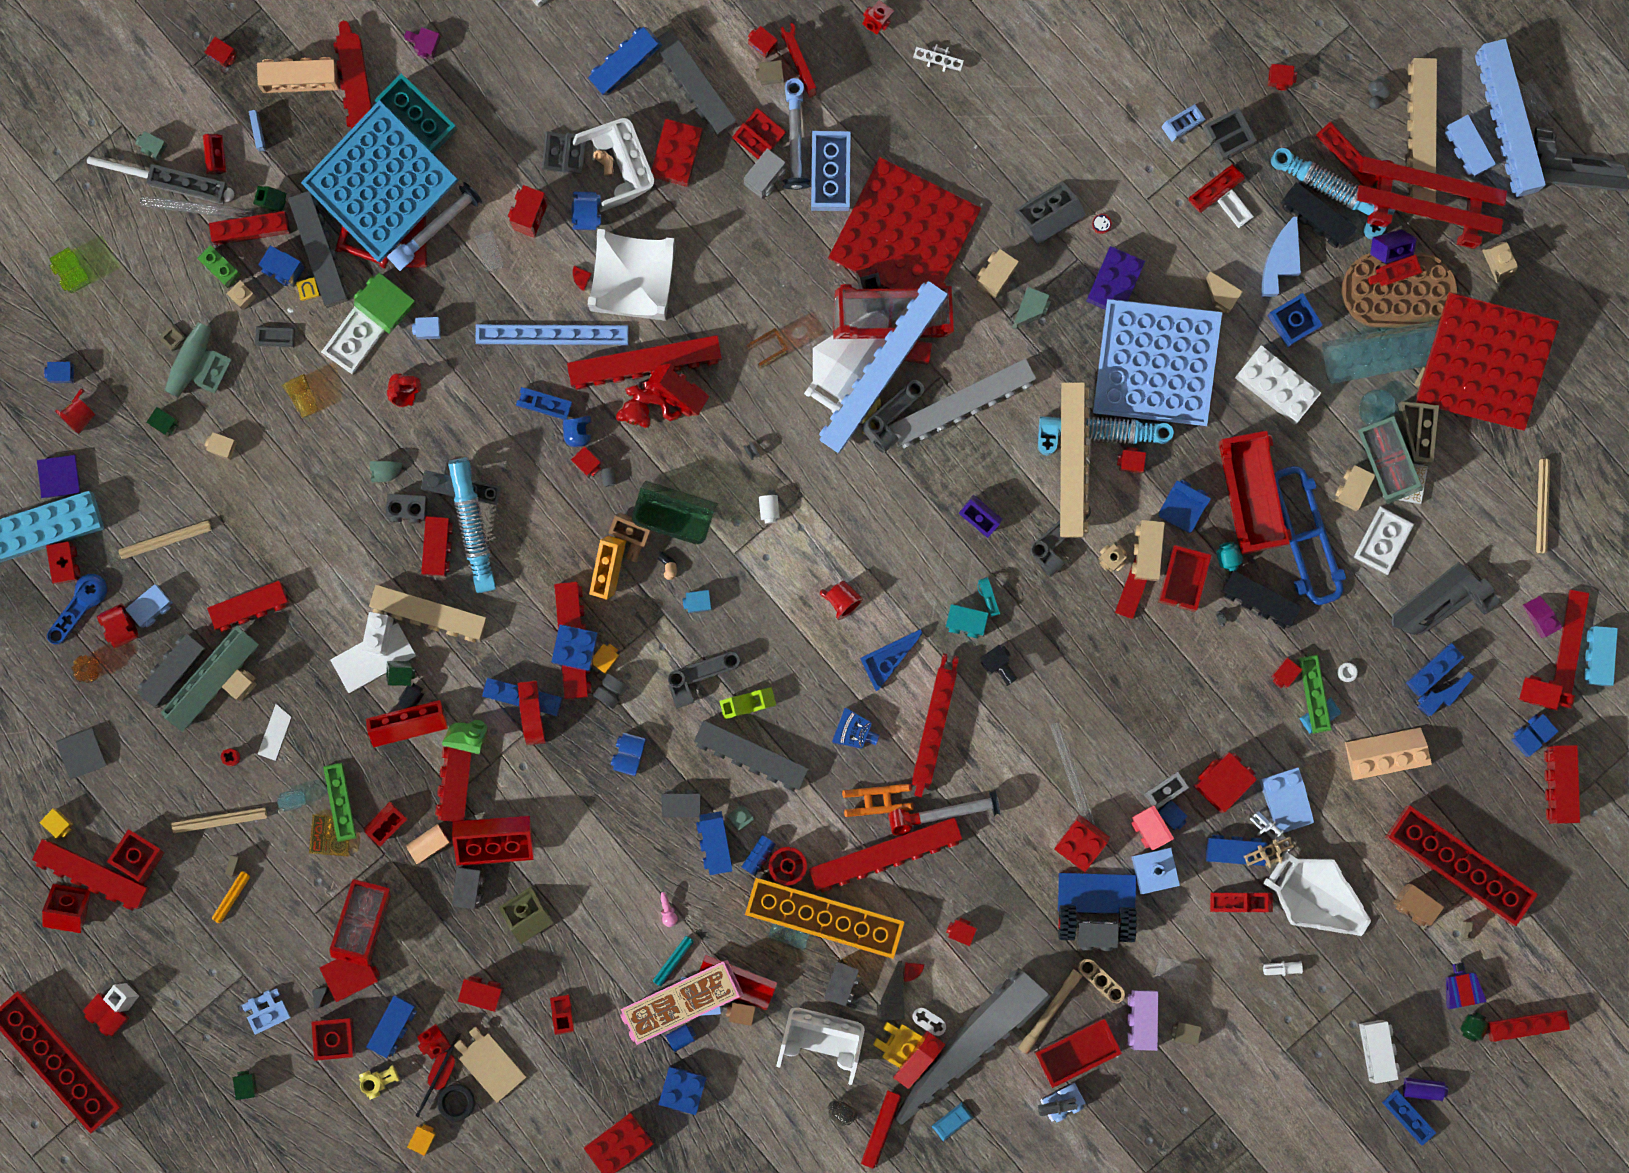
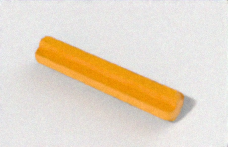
[212,871,250,923]

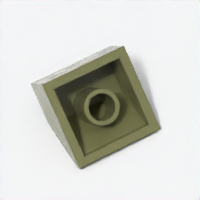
[498,886,553,944]

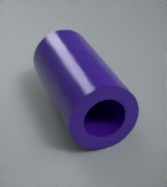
[1403,1077,1448,1101]

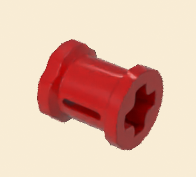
[220,748,241,766]

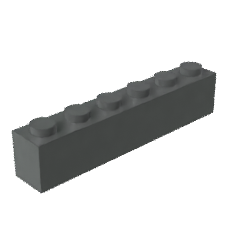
[654,29,737,137]
[288,191,350,308]
[694,720,808,792]

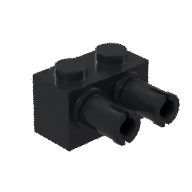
[979,645,1018,686]

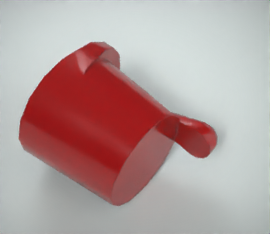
[55,388,96,434]
[819,581,863,620]

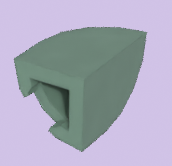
[370,461,403,482]

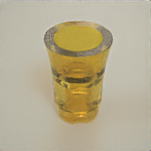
[281,374,319,418]

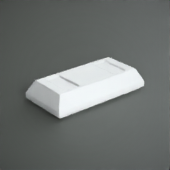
[1217,189,1254,228]

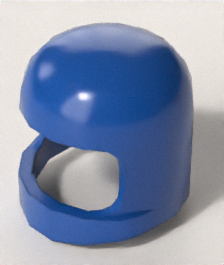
[563,416,591,447]

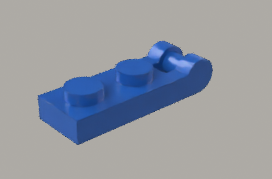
[516,387,572,420]

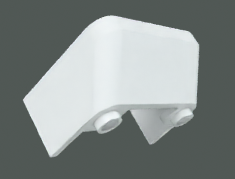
[573,118,654,212]
[776,1008,865,1085]

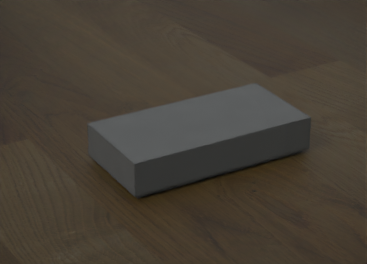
[255,326,295,348]

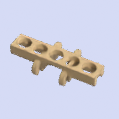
[1244,837,1294,868]

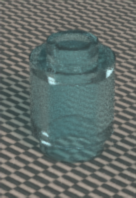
[277,789,307,812]

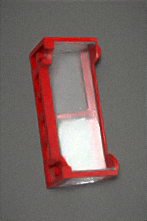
[833,283,954,339]

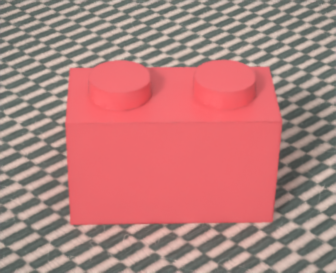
[1130,805,1174,851]

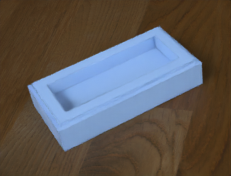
[249,110,266,152]

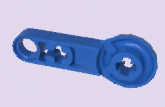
[47,574,107,645]

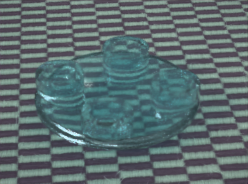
[1359,389,1395,426]

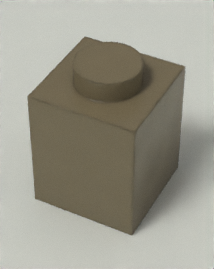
[755,60,784,85]
[1171,1021,1201,1046]

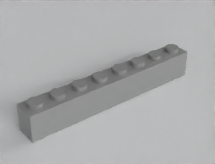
[889,359,1036,449]

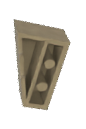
[1398,401,1439,465]

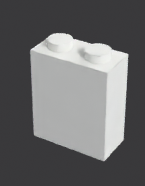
[361,612,394,656]

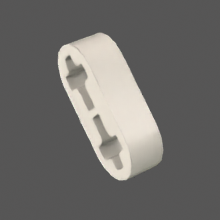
[912,1008,946,1036]

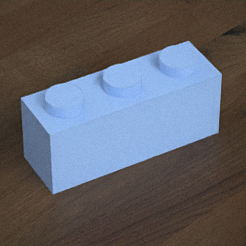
[1445,115,1496,178]

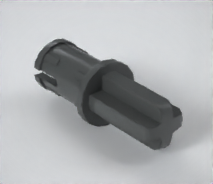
[1038,1097,1077,1116]

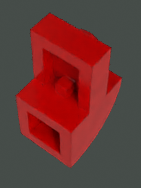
[550,995,575,1035]

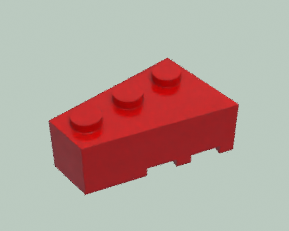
[646,364,710,417]

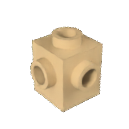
[1098,544,1127,572]

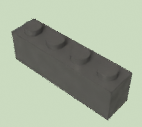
[137,634,207,708]

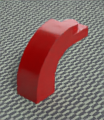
[518,681,546,746]

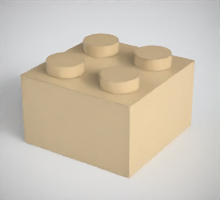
[976,249,1019,299]

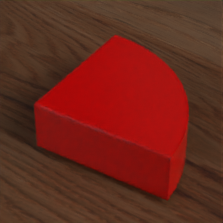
[573,266,592,291]
[904,962,925,982]

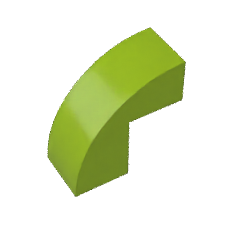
[719,687,777,719]

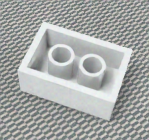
[1359,1020,1400,1084]

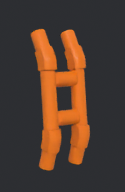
[842,784,914,817]

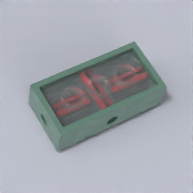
[1358,416,1423,504]

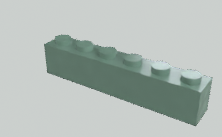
[160,625,259,732]

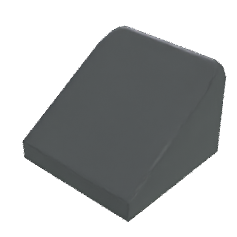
[312,987,329,1009]

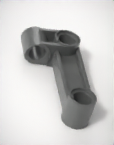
[862,380,924,453]
[1030,506,1091,577]
[668,652,740,709]

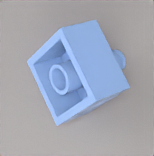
[1131,848,1180,894]

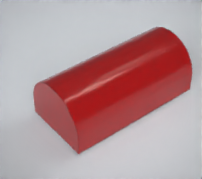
[203,134,226,175]

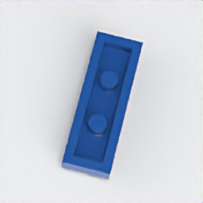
[1382,1089,1436,1146]

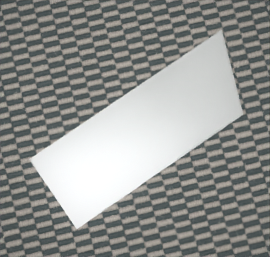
[258,704,291,761]

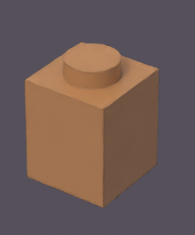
[726,1002,755,1026]

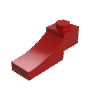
[1210,893,1273,912]

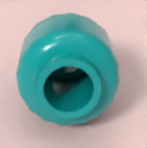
[1216,542,1243,571]

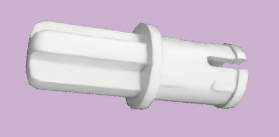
[1263,961,1303,976]

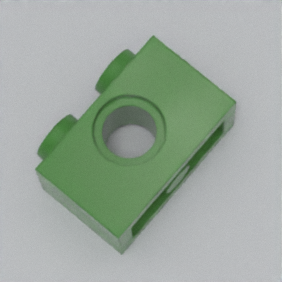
[197,245,241,288]

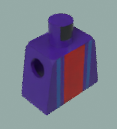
[1446,962,1486,1009]

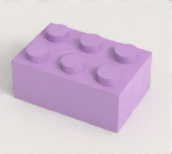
[1127,990,1158,1051]

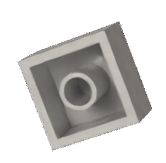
[744,148,786,199]

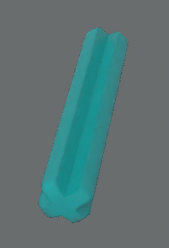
[653,936,694,986]

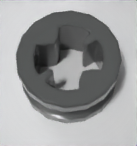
[743,441,760,460]

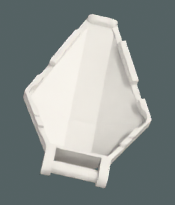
[804,311,888,413]
[1263,851,1371,936]

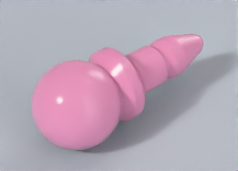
[661,892,678,927]

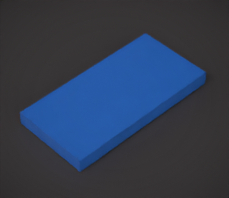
[1058,873,1136,913]

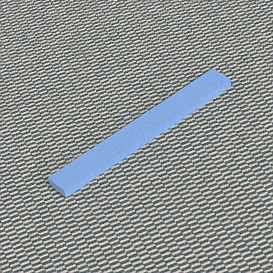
[476,324,629,345]

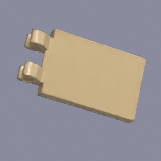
[454,1026,526,1103]

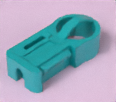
[977,577,1000,617]

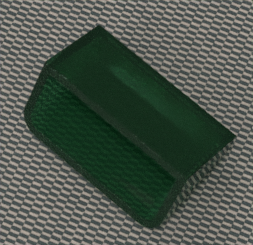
[632,481,719,544]

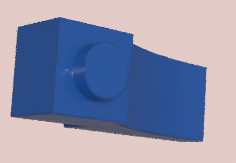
[1417,672,1474,716]

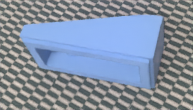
[1162,104,1206,142]

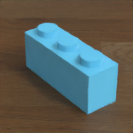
[1584,626,1618,686]

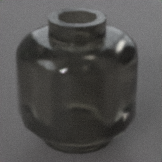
[828,1097,857,1126]

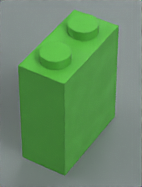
[354,273,415,334]

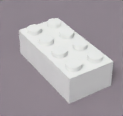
[1235,346,1321,425]

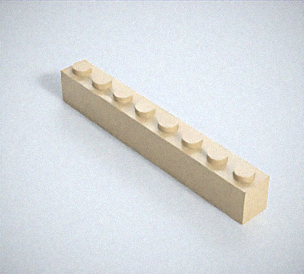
[1407,58,1437,203]
[1060,383,1090,538]

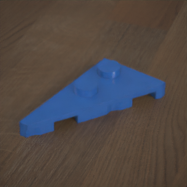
[860,629,922,691]

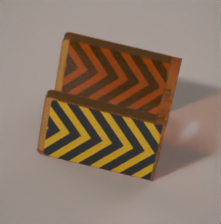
[747,328,788,369]

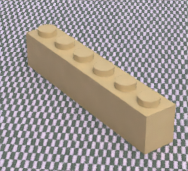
[369,585,487,643]

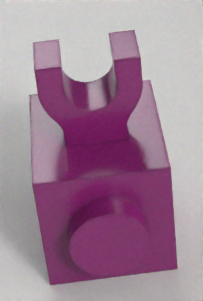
[404,27,441,59]

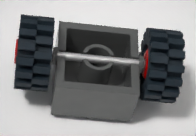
[1058,905,1137,951]

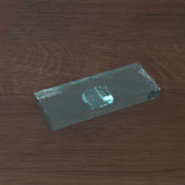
[768,923,809,949]

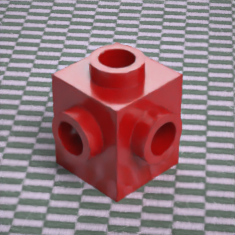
[862,0,894,35]
[417,1024,451,1059]

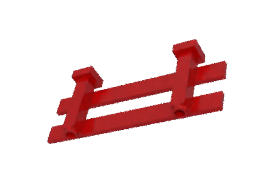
[1356,156,1507,249]

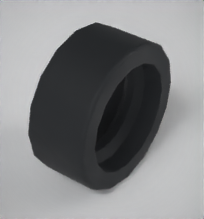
[437,1084,475,1122]

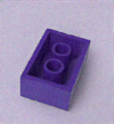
[1086,246,1145,310]

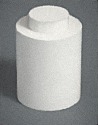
[759,495,780,524]

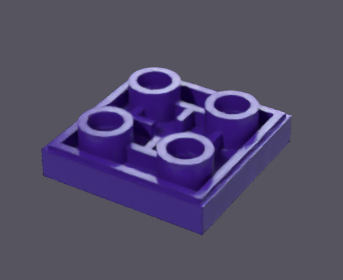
[37,455,81,498]

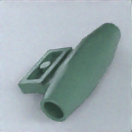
[165,322,232,398]

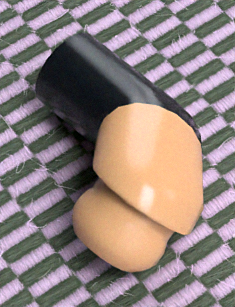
[657,551,677,580]

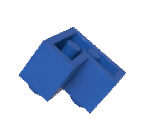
[258,245,305,287]

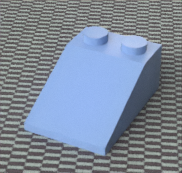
[1259,767,1314,833]

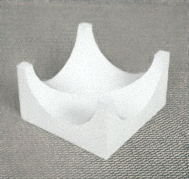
[588,229,676,321]

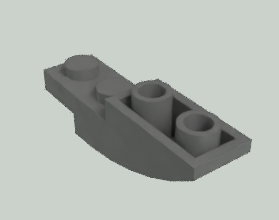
[421,470,501,505]

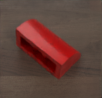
[363,801,407,847]

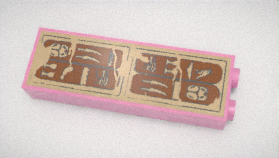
[621,960,744,1045]

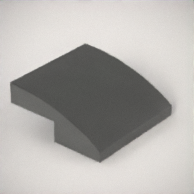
[542,131,585,174]
[56,727,107,780]

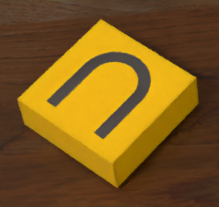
[296,277,320,301]

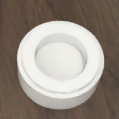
[1338,663,1358,682]

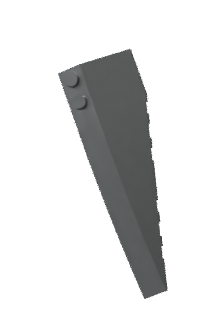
[894,968,1051,1125]

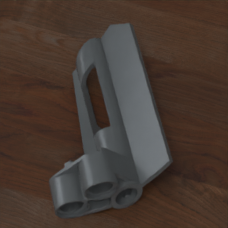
[1533,127,1629,192]
[1392,562,1500,635]

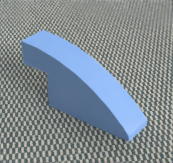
[1261,217,1301,297]

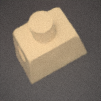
[1482,242,1518,283]

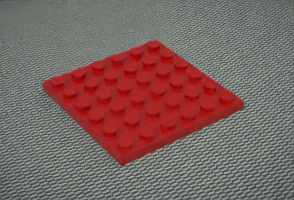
[828,157,981,300]
[1415,292,1559,431]

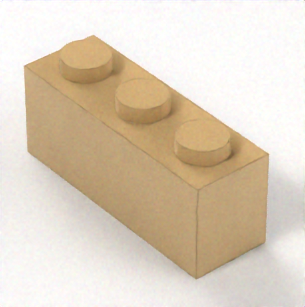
[1132,520,1164,581]

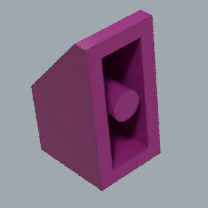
[1523,596,1562,638]

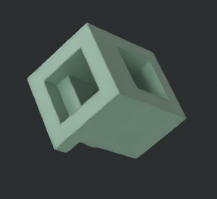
[135,131,167,161]
[728,804,754,831]

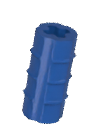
[741,835,776,876]

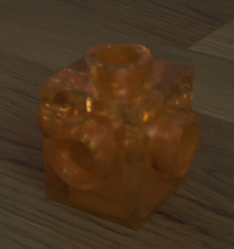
[71,655,102,683]

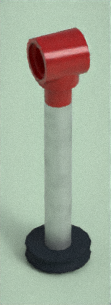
[888,790,1000,836]

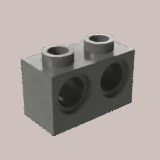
[386,494,427,524]

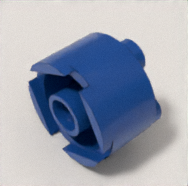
[571,192,601,230]

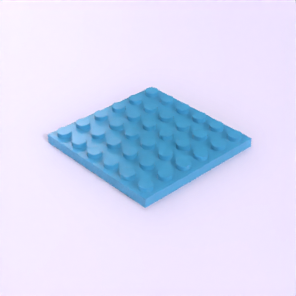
[301,100,459,263]

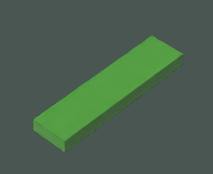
[1299,655,1332,734]
[323,763,357,842]

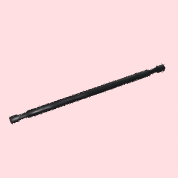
[415,1032,461,1118]

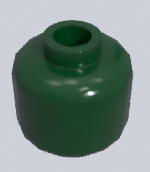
[1460,1012,1489,1043]

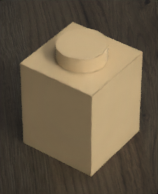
[227,281,256,310]
[205,432,237,460]

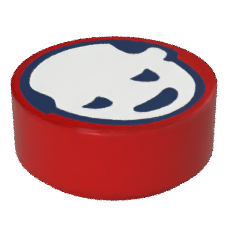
[1092,214,1112,234]

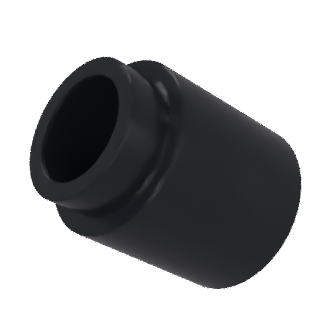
[397,683,424,709]

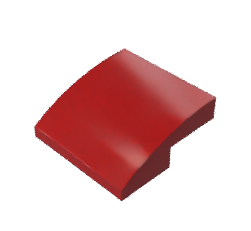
[732,108,787,159]

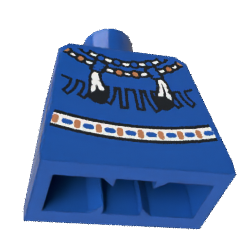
[832,708,880,749]

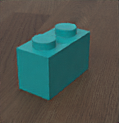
[945,604,988,639]

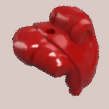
[387,373,422,407]

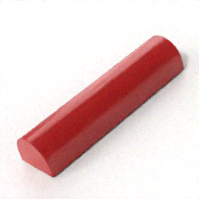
[860,1090,902,1169]

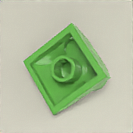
[442,720,488,754]

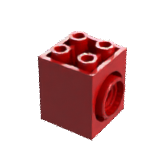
[1193,752,1257,813]

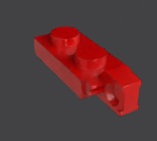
[1367,255,1423,286]

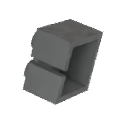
[1203,107,1257,162]

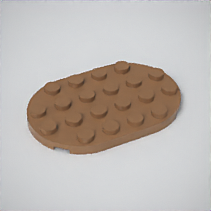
[1342,253,1457,329]

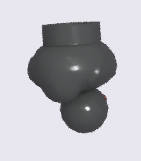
[1368,76,1391,109]

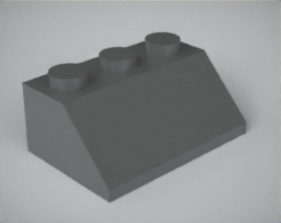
[1014,181,1086,245]

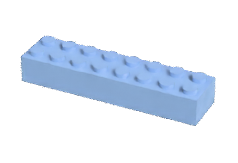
[1475,39,1546,198]

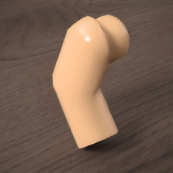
[593,150,613,176]

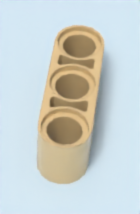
[1078,959,1125,1003]

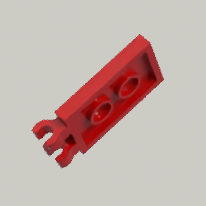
[781,23,816,98]

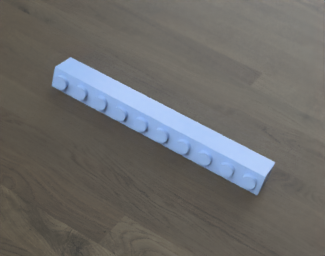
[819,281,949,454]

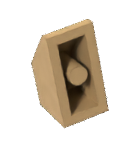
[1206,271,1243,313]

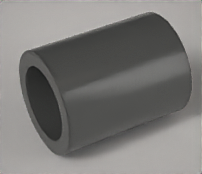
[600,467,617,487]

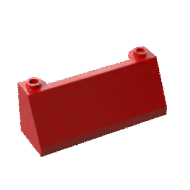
[1218,431,1292,555]

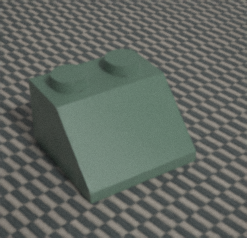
[1012,287,1051,329]

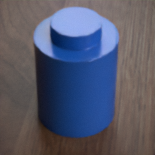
[665,1024,697,1052]

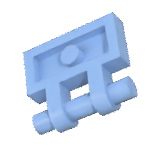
[242,988,291,1035]

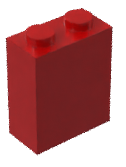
[319,957,381,1002]

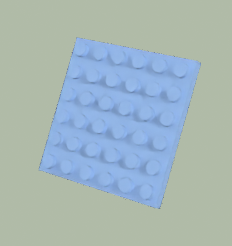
[1093,299,1222,426]

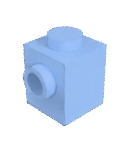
[412,317,441,340]

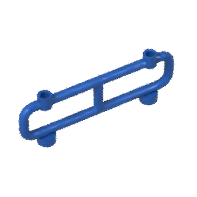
[1274,466,1346,605]

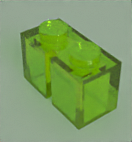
[49,247,91,294]

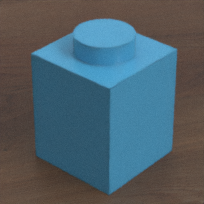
[683,590,711,613]

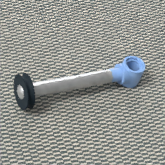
[782,78,811,190]
[387,182,483,271]

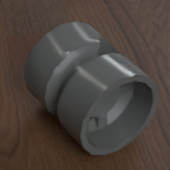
[593,673,628,709]

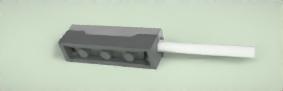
[87,156,234,205]

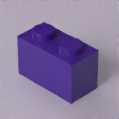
[1370,229,1417,264]
[959,494,1002,538]

